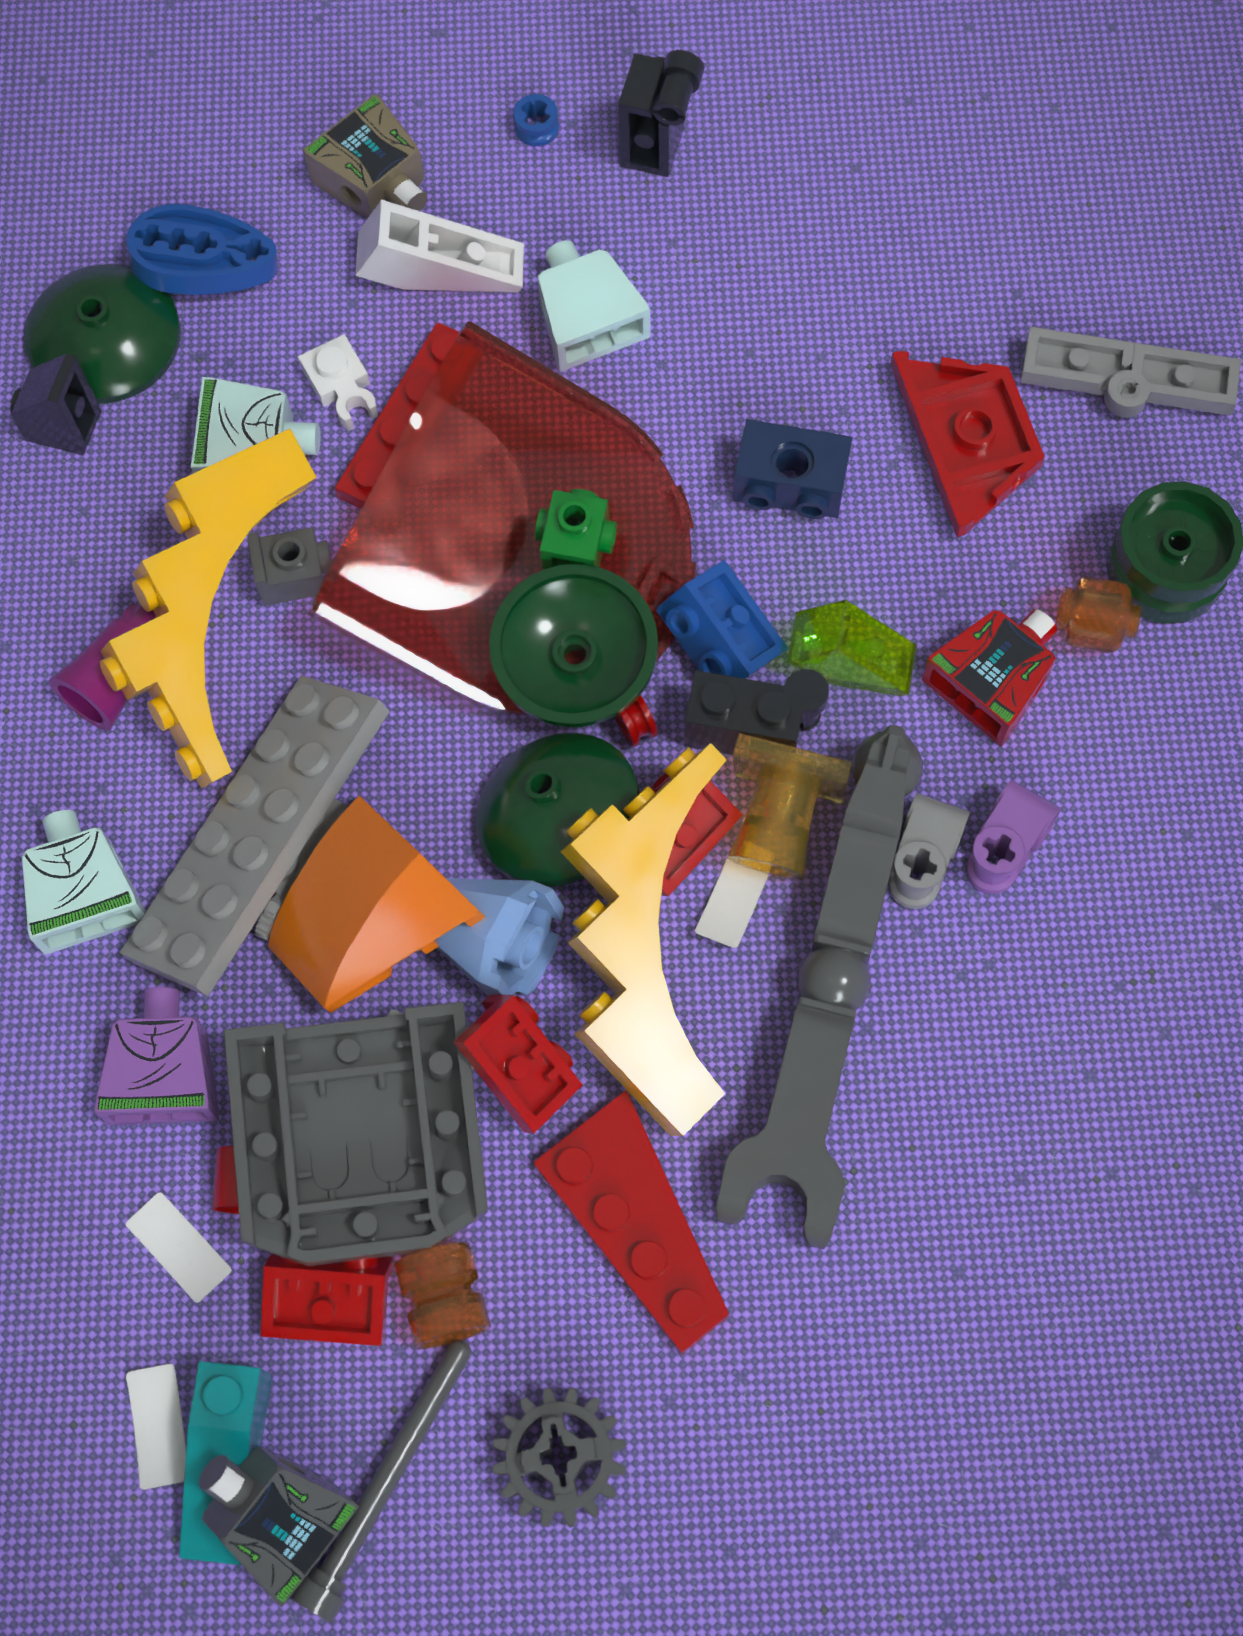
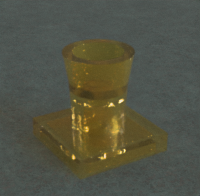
[727,733,852,879]

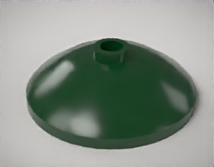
[24,264,181,404]
[489,564,658,727]
[476,733,640,887]

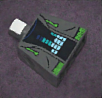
[199,1446,360,1607]

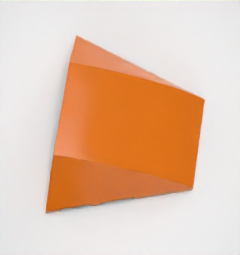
[268,795,485,1013]

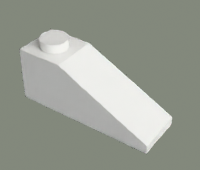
[355,200,524,292]

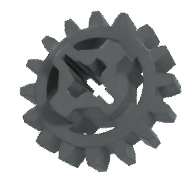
[492,1388,627,1528]

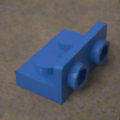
[657,559,789,679]

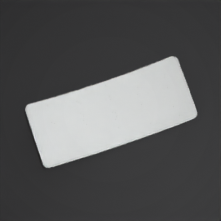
[695,846,773,948]
[126,1193,231,1303]
[126,1364,186,1490]

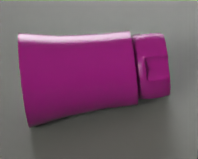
[49,603,157,730]

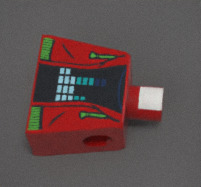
[922,609,1057,747]

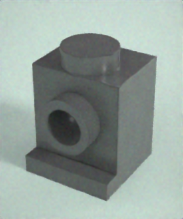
[247,527,334,606]

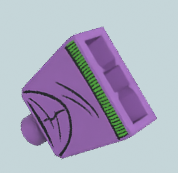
[95,987,219,1125]

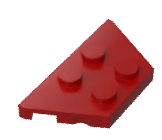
[890,351,1045,537]

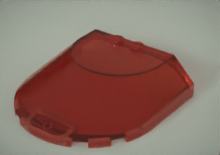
[307,321,696,715]

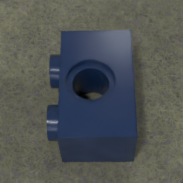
[733,419,853,519]

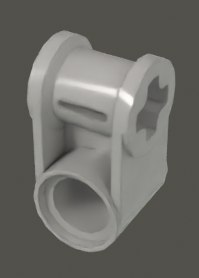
[888,793,971,909]

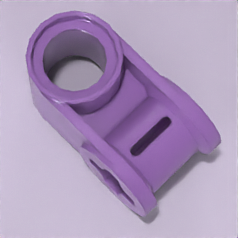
[966,780,1061,894]

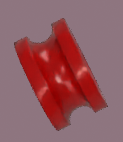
[614,695,658,748]

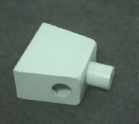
[537,240,650,372]

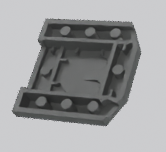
[224,1001,488,1266]

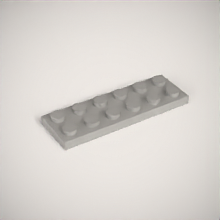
[119,675,390,997]

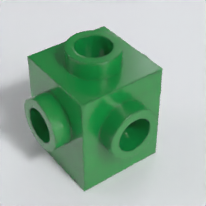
[535,489,617,570]

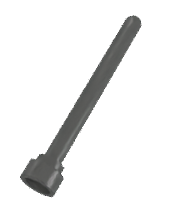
[290,1340,471,1623]

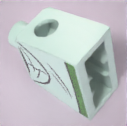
[191,377,320,473]
[22,810,146,955]

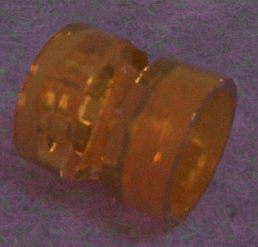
[394,1242,492,1349]

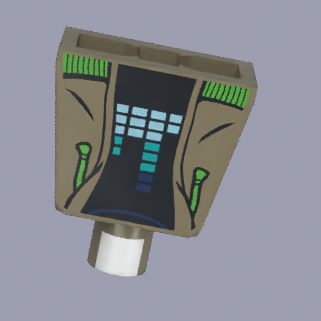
[303,93,428,219]

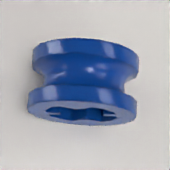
[513,94,559,147]

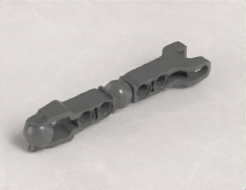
[716,725,923,1250]

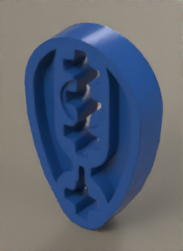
[126,204,277,295]

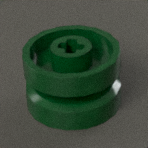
[1106,481,1243,624]

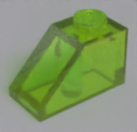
[787,600,917,696]

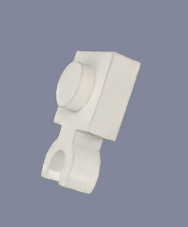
[298,334,378,431]

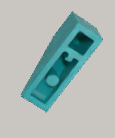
[179,1361,273,1566]

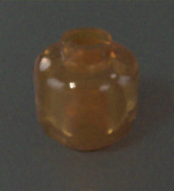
[1055,576,1141,653]

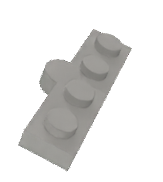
[1020,326,1241,417]

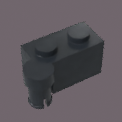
[618,50,705,178]
[684,669,829,766]

